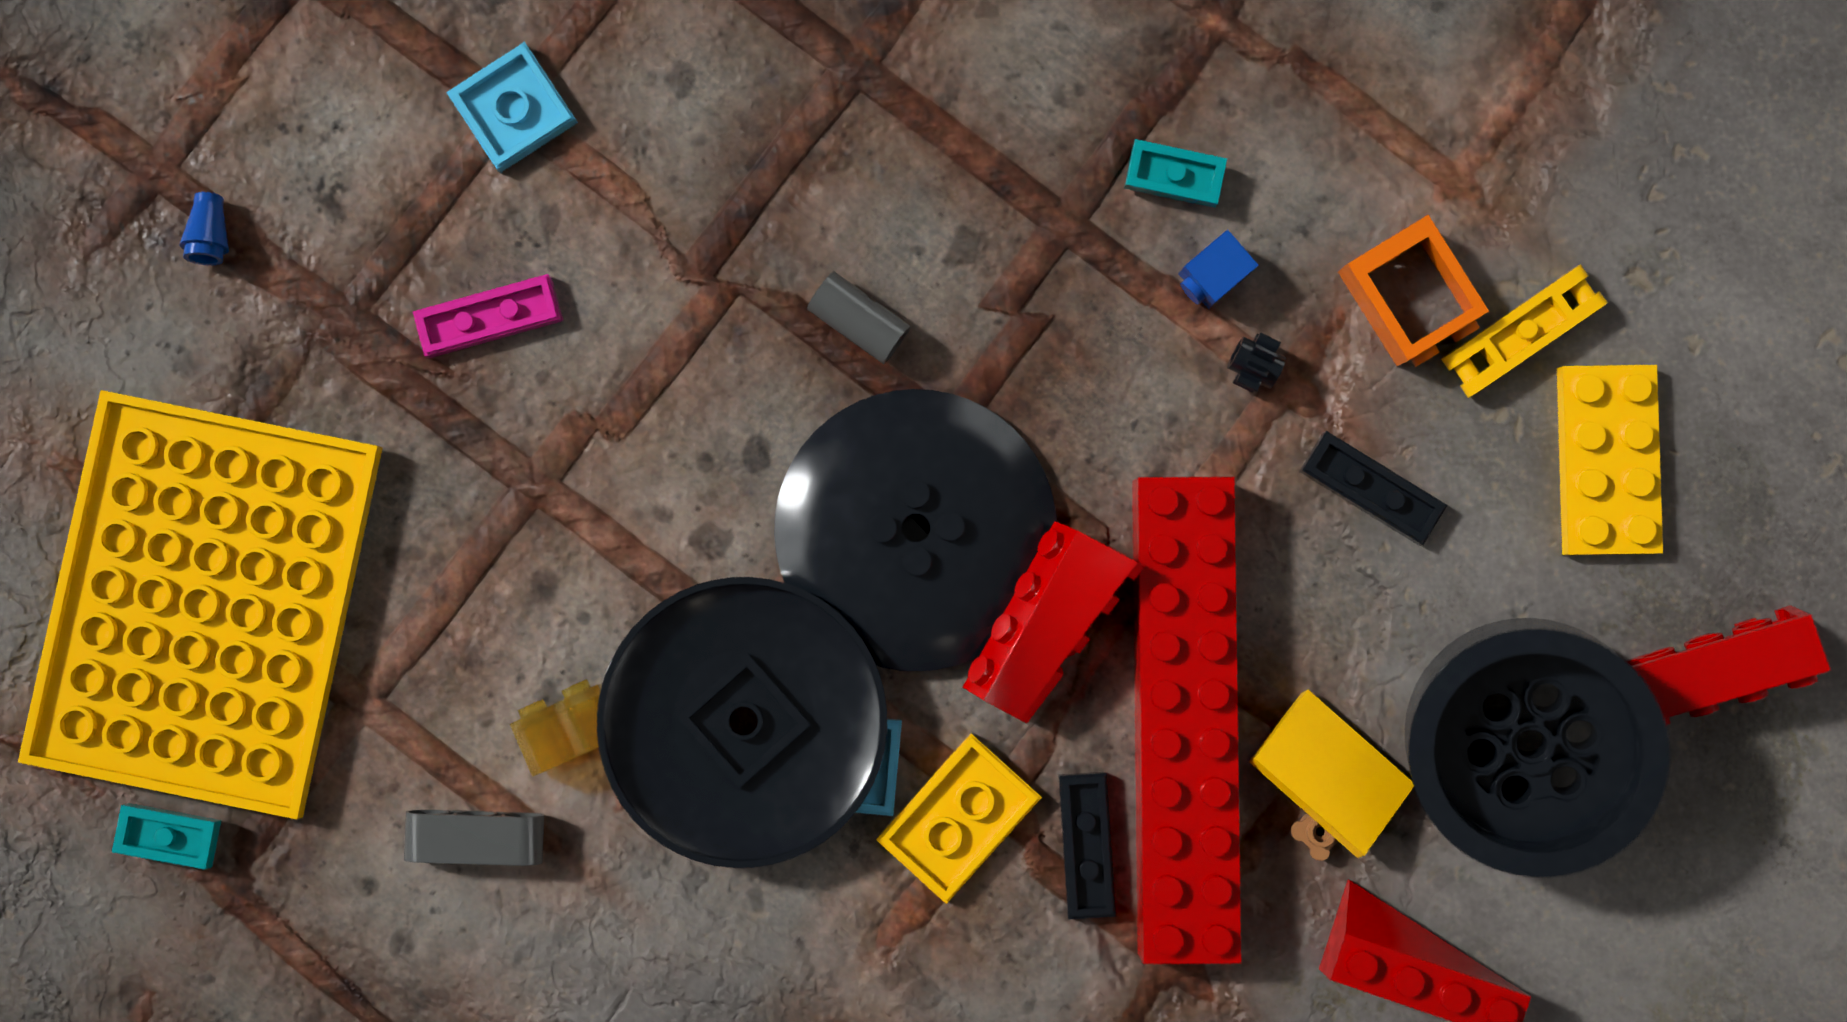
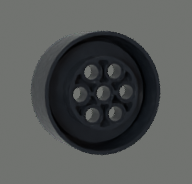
[1404,618,1670,877]

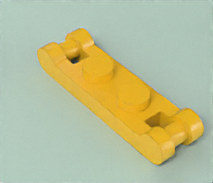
[1441,264,1608,398]

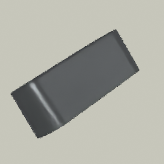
[404,810,544,866]

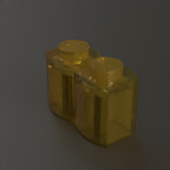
[509,679,602,777]

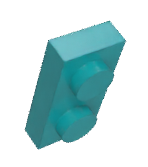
[1124,139,1227,208]
[112,803,222,870]

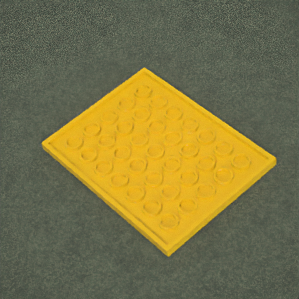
[18,390,383,820]

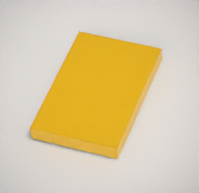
[1249,689,1414,858]
[876,733,1042,904]

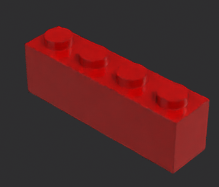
[963,521,1145,724]
[1626,605,1831,726]
[1319,879,1531,1022]

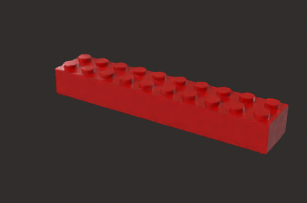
[1132,477,1241,964]

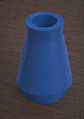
[179,192,229,266]

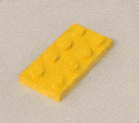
[1557,365,1663,555]

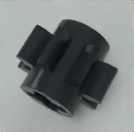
[1227,332,1286,393]

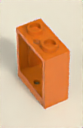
[1338,215,1489,367]

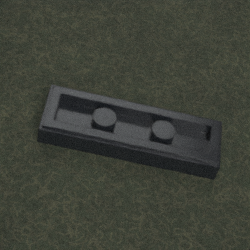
[1299,431,1448,546]
[1058,772,1116,919]

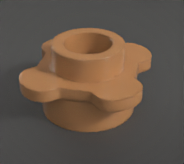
[1291,814,1339,861]

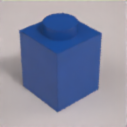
[1179,229,1258,309]

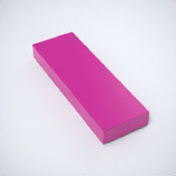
[412,274,563,358]

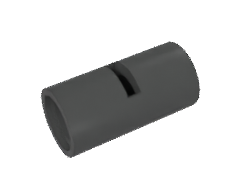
[807,271,911,365]

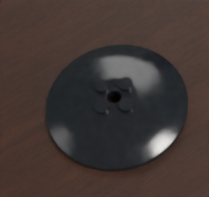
[774,389,1057,672]
[597,577,887,868]

